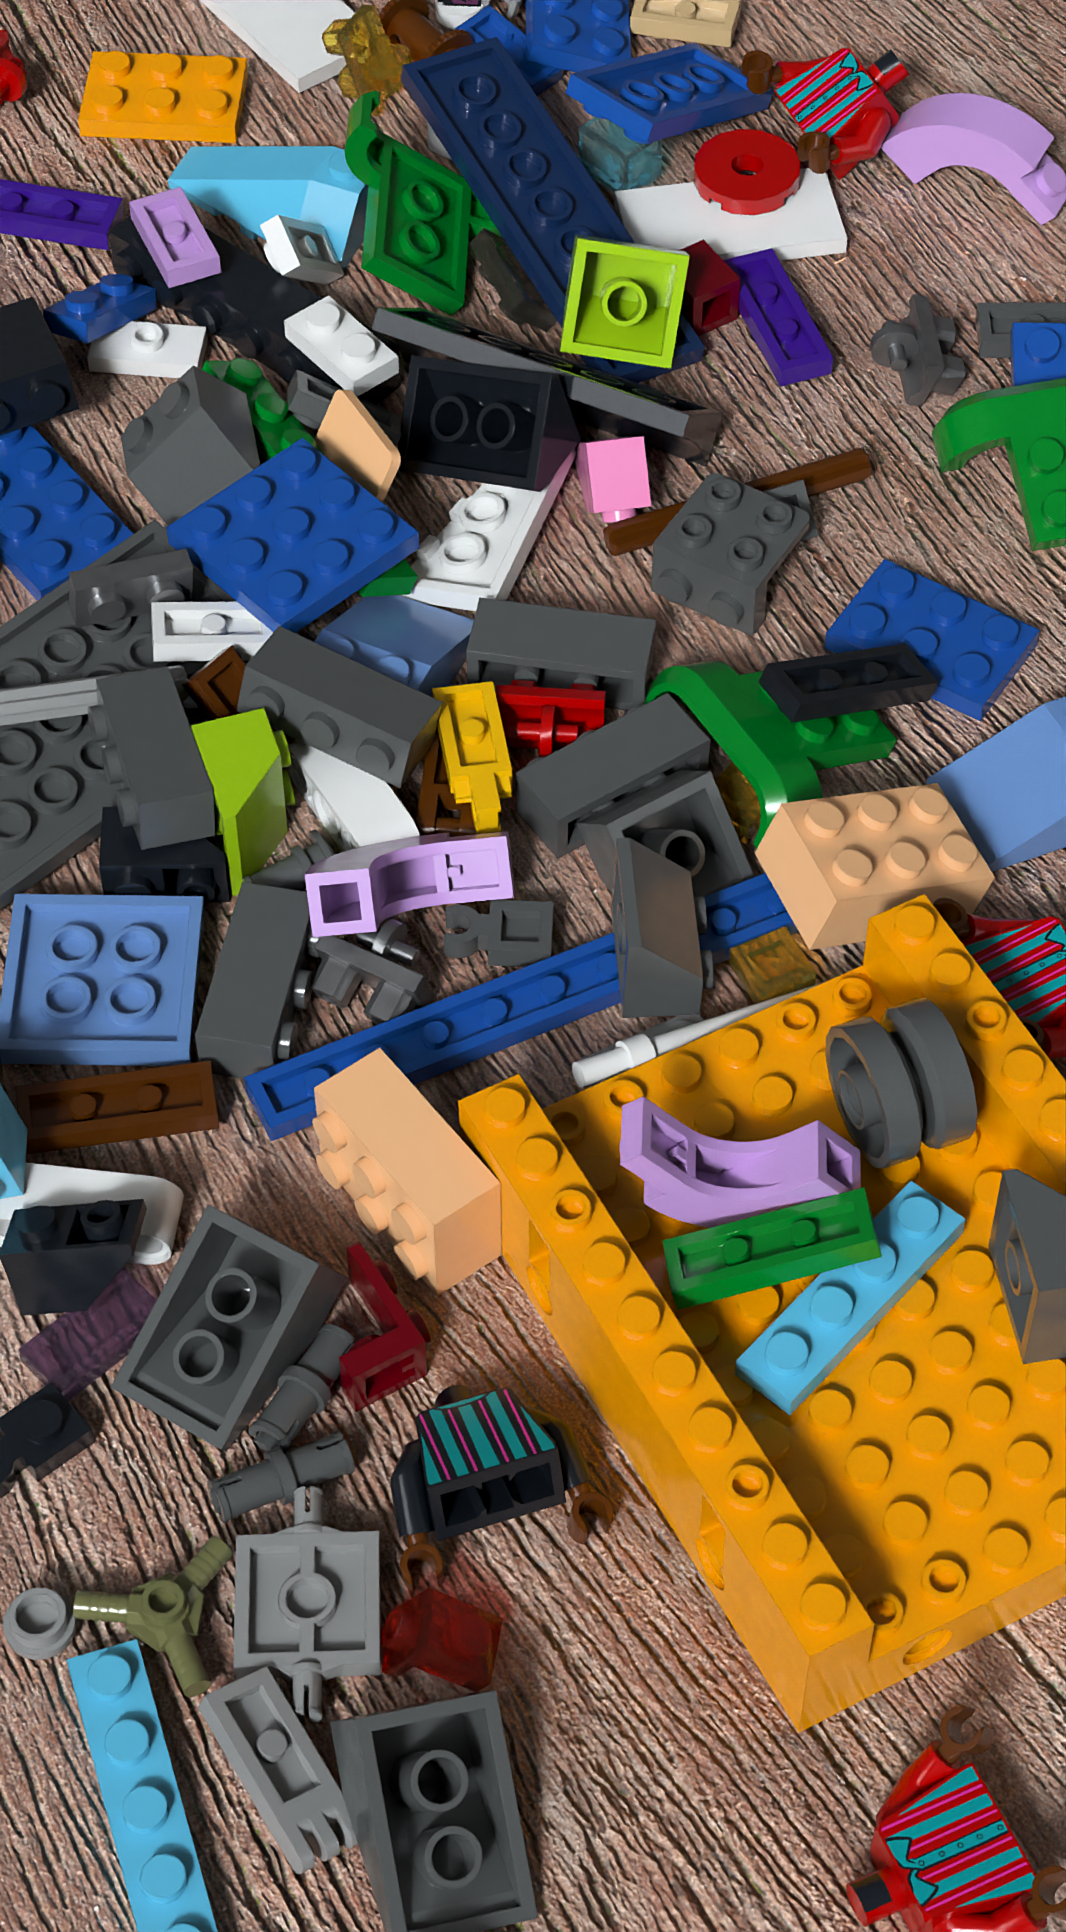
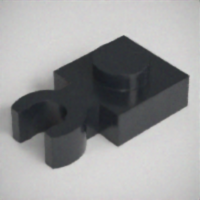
[0,1382,95,1498]

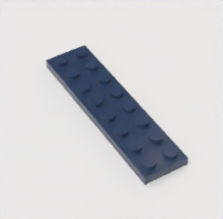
[401,37,705,383]

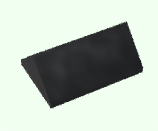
[398,355,581,492]

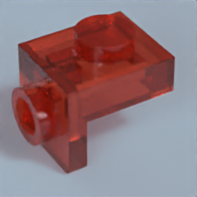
[381,1587,503,1692]

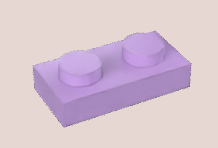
[129,187,221,288]

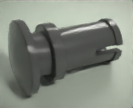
[242,829,335,891]

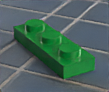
[663,1187,882,1310]

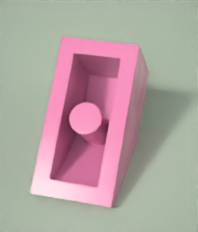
[574,436,651,523]

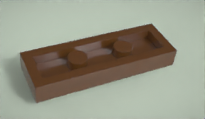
[15,1061,219,1155]

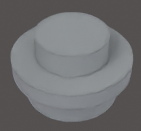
[3,1587,76,1660]

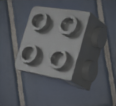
[651,473,810,637]

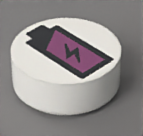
[435,0,486,30]

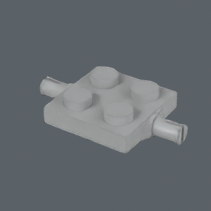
[233,1486,381,1724]

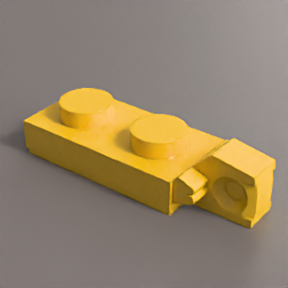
[432,681,512,834]

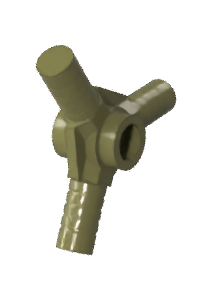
[73,1536,233,1697]

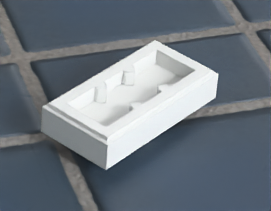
[87,321,208,378]

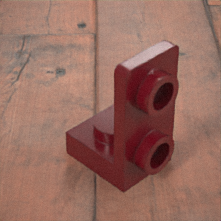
[339,1241,431,1412]

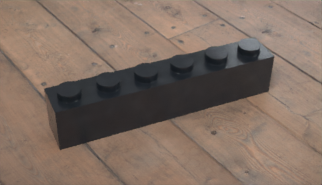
[109,215,401,405]

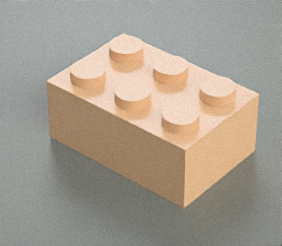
[755,783,995,950]
[312,1048,502,1297]

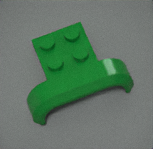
[345,90,505,316]
[931,378,1066,551]
[644,660,897,849]

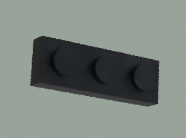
[759,643,939,723]

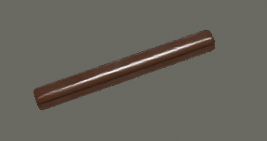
[603,448,872,556]

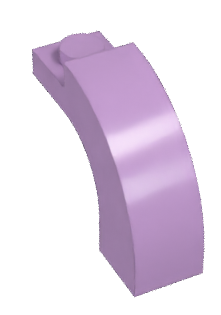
[881,93,1066,226]
[305,831,516,937]
[619,1096,861,1228]

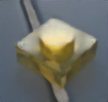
[715,762,761,844]
[729,926,816,1004]

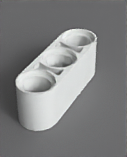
[286,740,420,852]
[0,1163,184,1265]

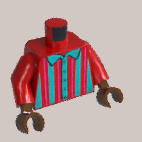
[741,48,910,180]
[933,898,1066,1059]
[846,1705,1066,1932]

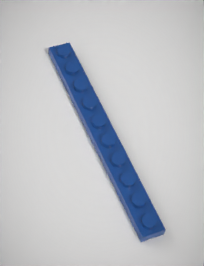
[244,873,799,1141]

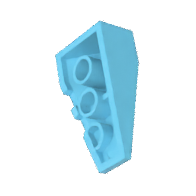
[168,146,368,272]

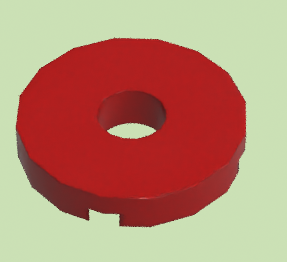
[694,129,800,215]

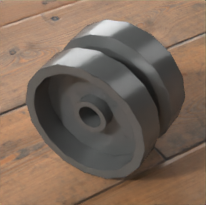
[825,998,978,1169]

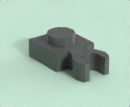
[443,900,554,967]

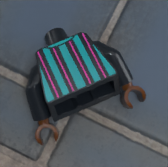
[390,1385,613,1592]

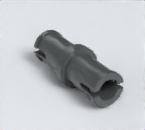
[249,1324,355,1453]
[207,1430,355,1523]

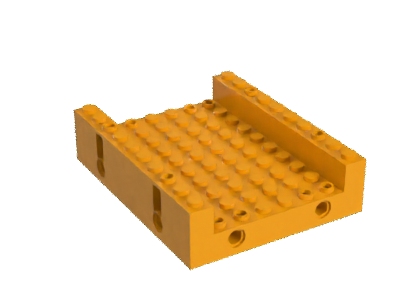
[458,894,1066,1733]

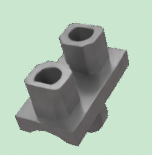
[869,294,966,407]
[311,918,435,1025]

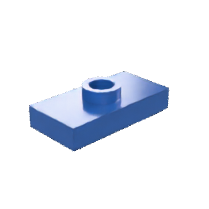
[455,5,564,97]

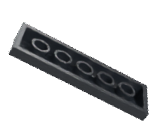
[372,307,723,467]

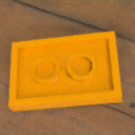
[78,51,248,143]

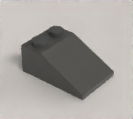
[111,1204,347,1452]
[330,1690,538,1932]

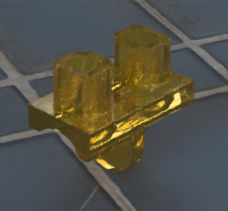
[322,5,413,116]

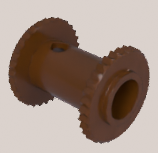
[371,0,474,62]

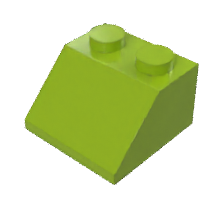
[560,234,690,369]
[191,708,295,896]

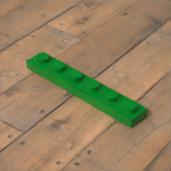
[202,358,418,597]

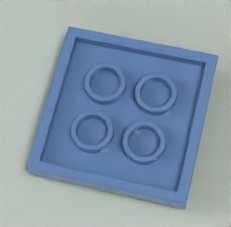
[0,894,205,1066]

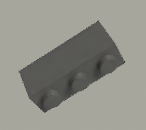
[466,597,656,711]
[236,626,443,788]
[88,666,215,850]
[516,693,710,859]
[195,882,321,1079]

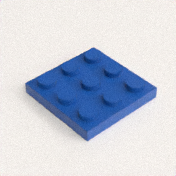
[166,438,419,633]

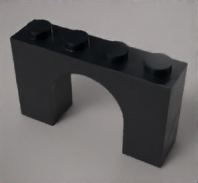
[0,297,79,435]

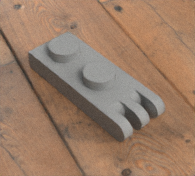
[198,1666,358,1874]

